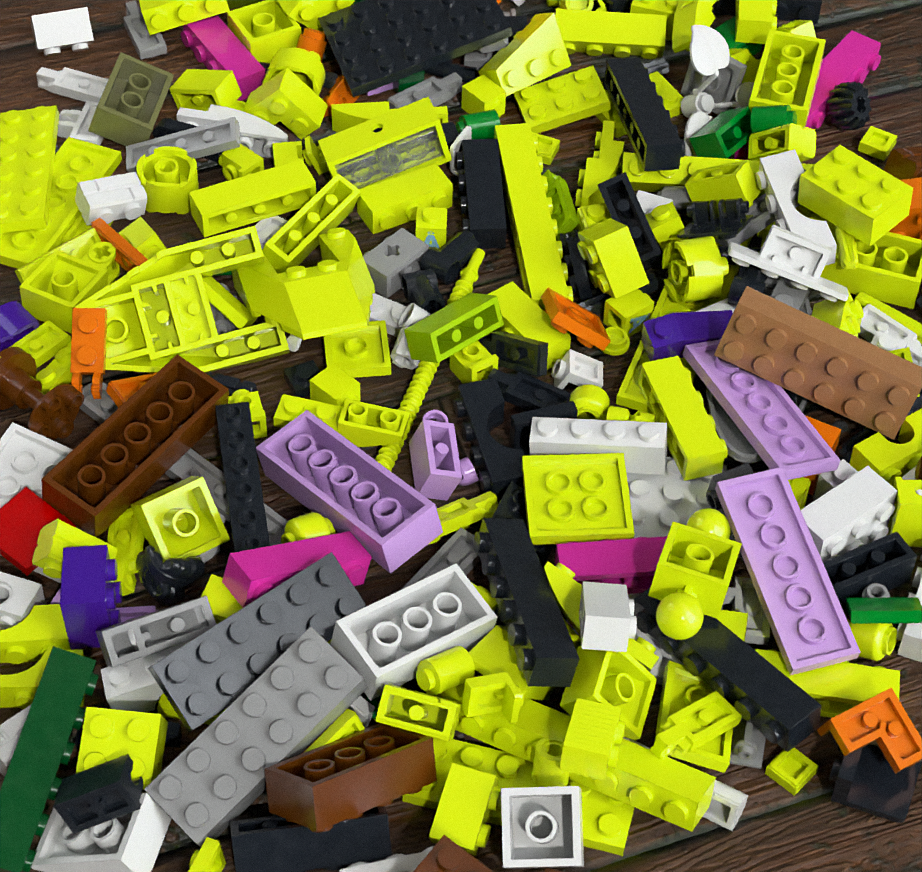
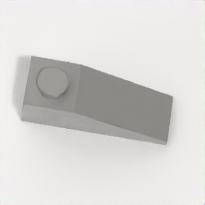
[95,596,216,667]

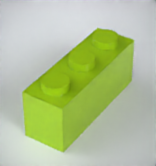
[404,293,504,363]

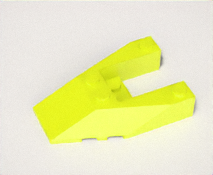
[75,226,290,373]
[231,228,375,340]

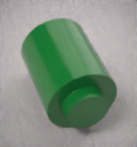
[751,105,797,134]
[455,109,501,139]

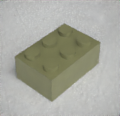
[88,52,174,146]

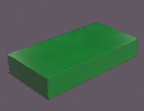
[846,597,922,624]

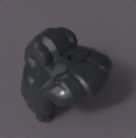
[136,545,205,606]

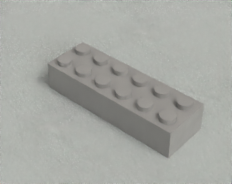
[144,627,368,847]

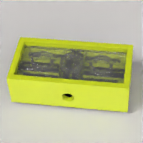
[318,97,452,189]

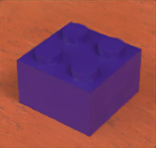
[60,545,122,649]

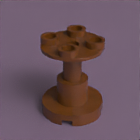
[0,347,84,440]

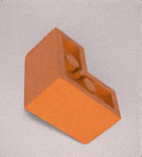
[817,687,922,773]

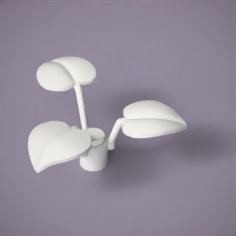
[681,25,754,157]

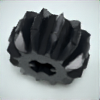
[827,82,873,131]

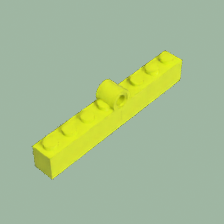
[426,676,716,832]

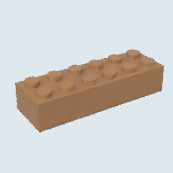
[714,286,922,439]

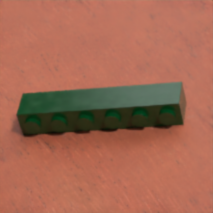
[0,646,99,872]

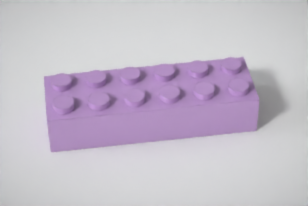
[256,410,443,573]

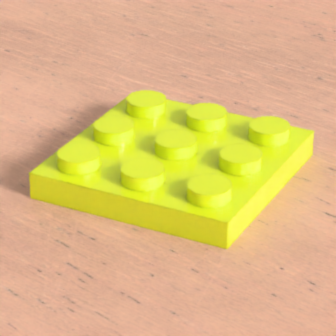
[522,453,635,545]

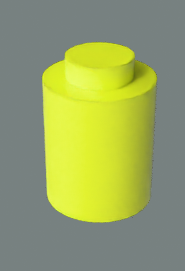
[416,646,475,696]

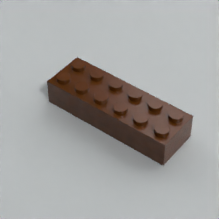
[41,354,229,538]

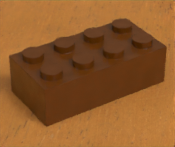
[264,723,437,832]

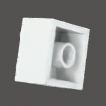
[501,786,584,869]

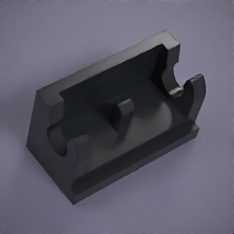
[53,754,143,834]

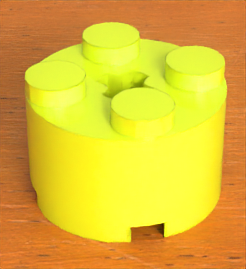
[263,47,325,96]
[136,146,199,214]
[662,236,729,303]

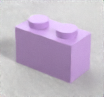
[409,419,462,501]

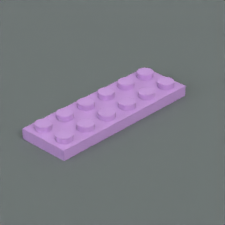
[683,339,840,480]
[715,467,861,676]

